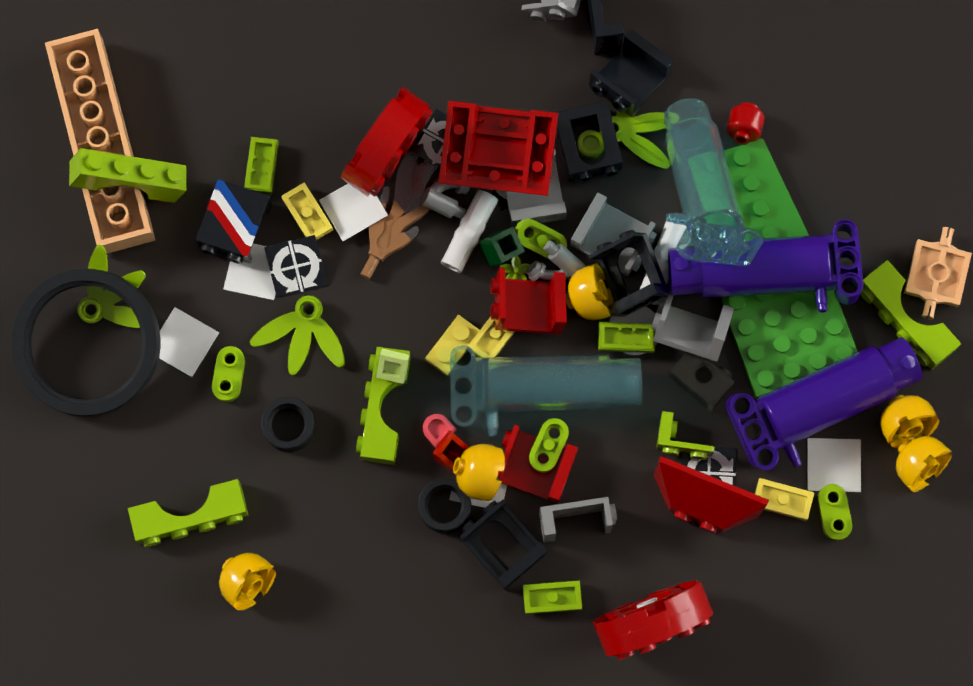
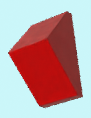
[433,430,469,475]

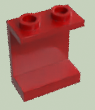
[490,268,567,335]
[496,425,578,504]

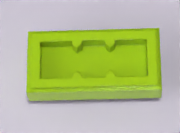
[244,137,279,195]
[598,322,655,353]

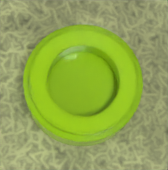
[577,130,604,159]

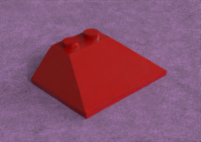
[438,101,559,196]
[654,456,769,534]

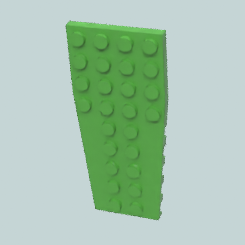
[685,139,858,399]

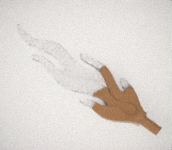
[360,151,439,280]

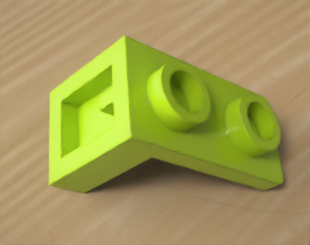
[656,411,715,460]

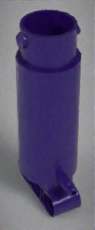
[668,219,863,313]
[725,337,922,470]

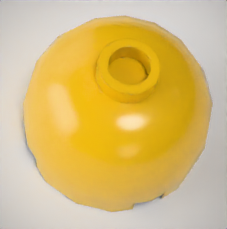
[566,263,614,321]
[880,395,939,448]
[896,436,952,492]
[453,444,505,501]
[219,553,276,610]

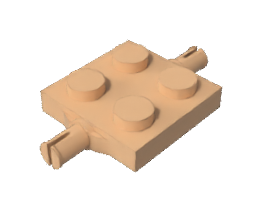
[904,227,972,319]

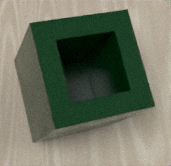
[478,226,525,266]

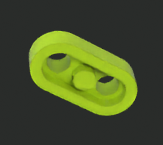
[515,218,567,259]
[212,346,245,402]
[529,418,569,473]
[817,484,852,541]

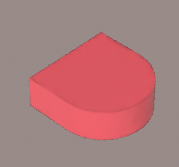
[423,414,457,448]

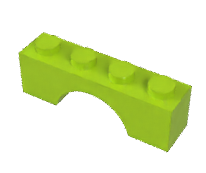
[69,148,186,203]
[861,260,961,370]
[356,347,411,465]
[128,479,249,547]

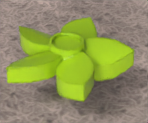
[499,255,530,280]

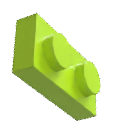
[523,581,582,614]

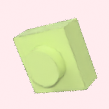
[376,349,410,384]

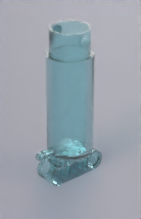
[663,98,763,266]
[450,345,642,436]

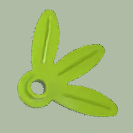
[600,108,679,169]
[77,245,146,328]
[250,295,345,375]

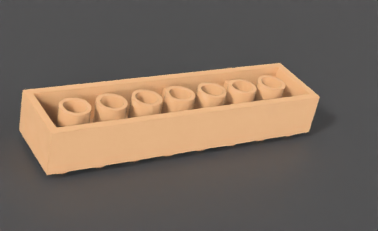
[45,29,156,254]

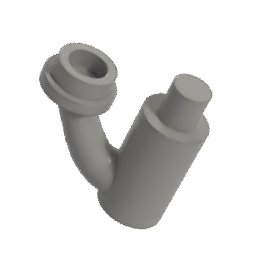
[420,181,470,219]
[526,241,586,281]

